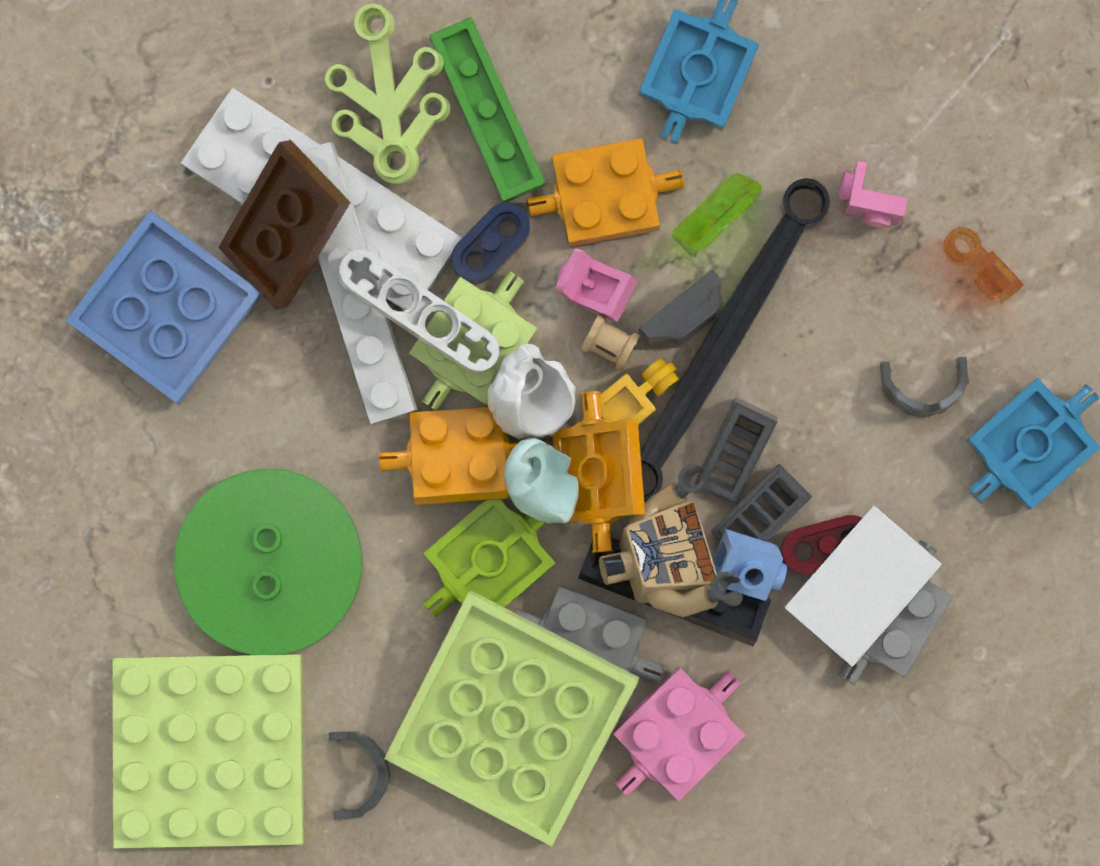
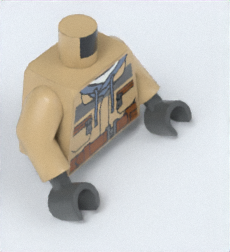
[599,464,743,617]

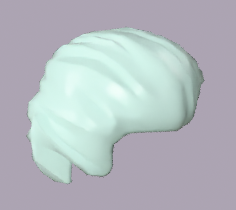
[504,438,579,524]

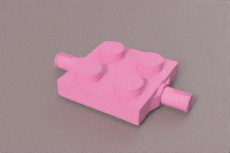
[612,667,745,802]

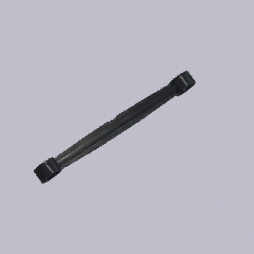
[640,178,830,503]

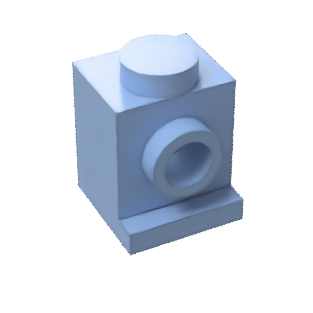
[713,529,787,601]

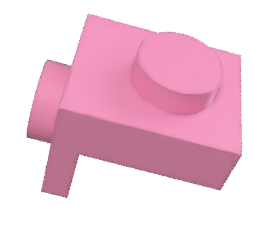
[838,161,908,229]
[555,248,638,322]

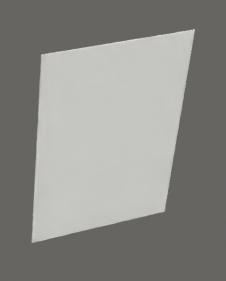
[784,506,942,667]

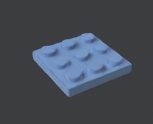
[66,210,263,405]

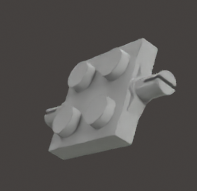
[838,540,953,686]
[514,585,665,684]

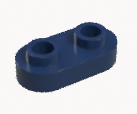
[451,202,530,284]

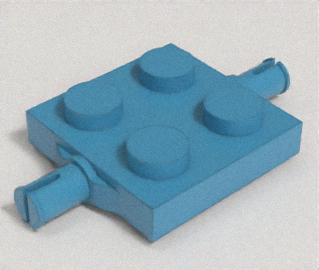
[638,0,759,144]
[966,378,1100,510]

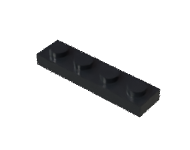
[578,537,771,647]

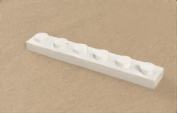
[302,142,417,424]

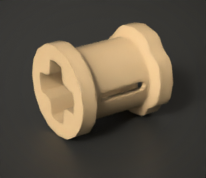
[581,314,641,372]

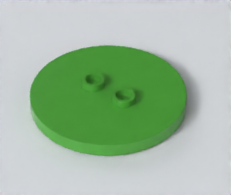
[174,469,363,655]

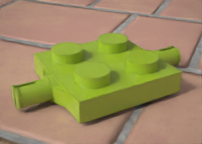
[423,499,556,618]

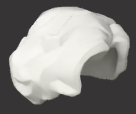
[487,343,576,439]

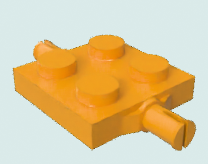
[527,138,684,247]
[553,391,645,553]
[379,407,519,505]

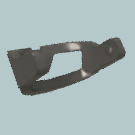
[880,357,969,417]
[329,731,390,819]

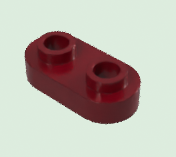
[780,515,862,575]

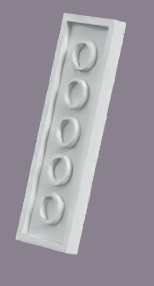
[181,87,462,311]

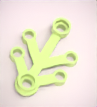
[325,3,450,184]

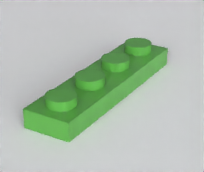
[429,17,546,203]

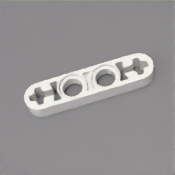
[338,249,499,373]

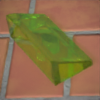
[671,173,762,258]

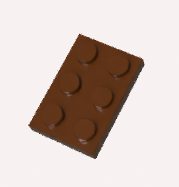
[218,140,351,310]

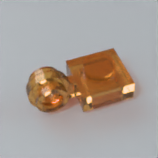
[943,227,1024,304]

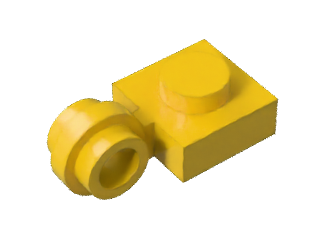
[600,358,680,426]

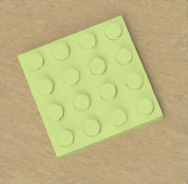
[384,590,639,847]
[112,654,304,848]

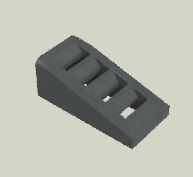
[694,397,778,504]
[711,464,812,542]

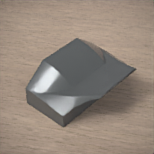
[638,269,722,348]

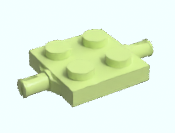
[408,271,537,411]

